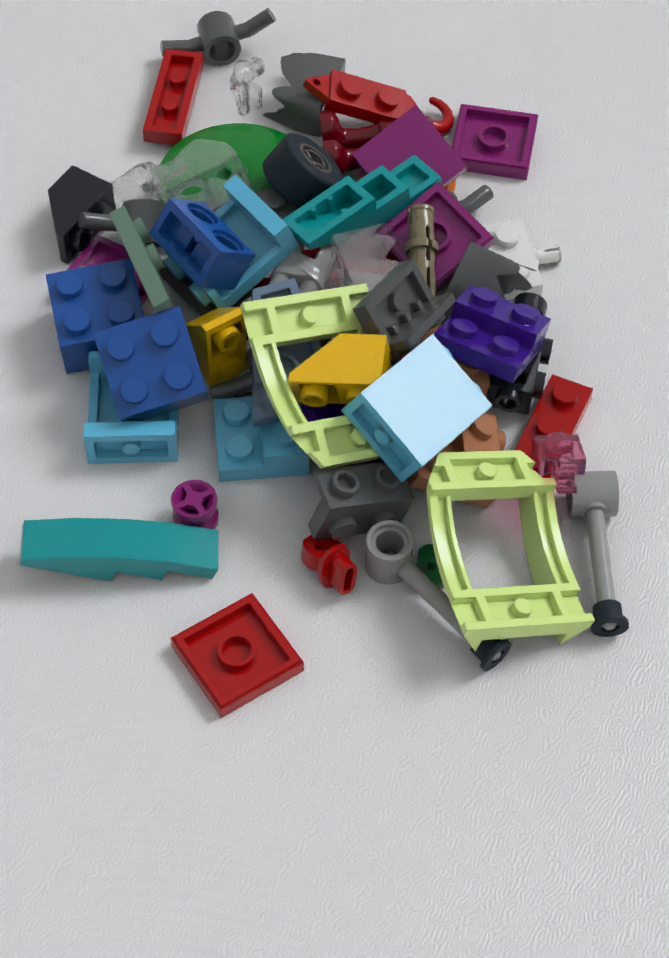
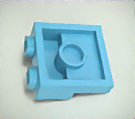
[213,397,309,482]

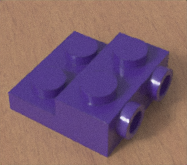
[434,285,551,383]

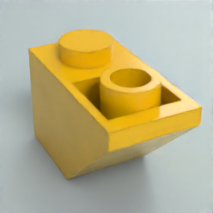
[186,307,248,386]
[288,333,392,407]

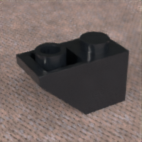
[48,165,116,264]

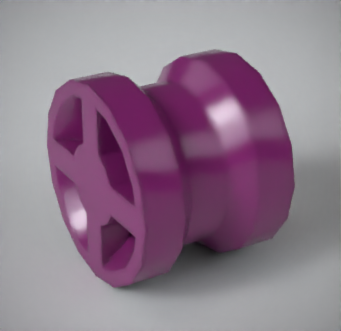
[171,480,219,530]

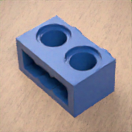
[149,198,255,290]

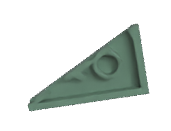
[109,206,173,313]

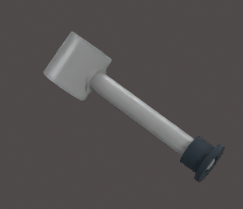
[566,471,629,637]
[365,520,512,671]

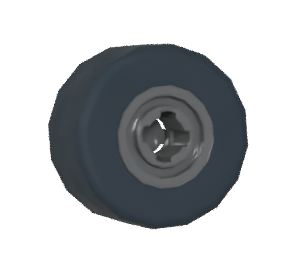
[262,133,343,209]

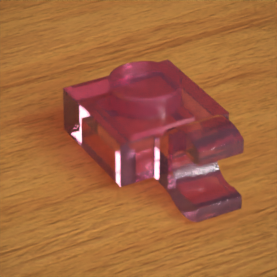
[531,432,586,494]

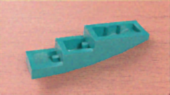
[282,155,442,250]
[19,518,219,581]

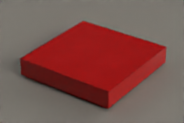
[170,593,304,718]

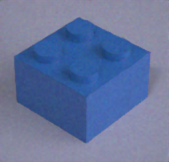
[45,258,144,374]
[93,306,209,422]

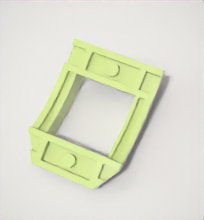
[240,283,392,469]
[426,450,595,651]

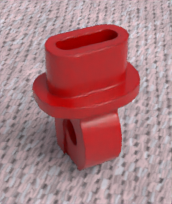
[301,535,357,595]

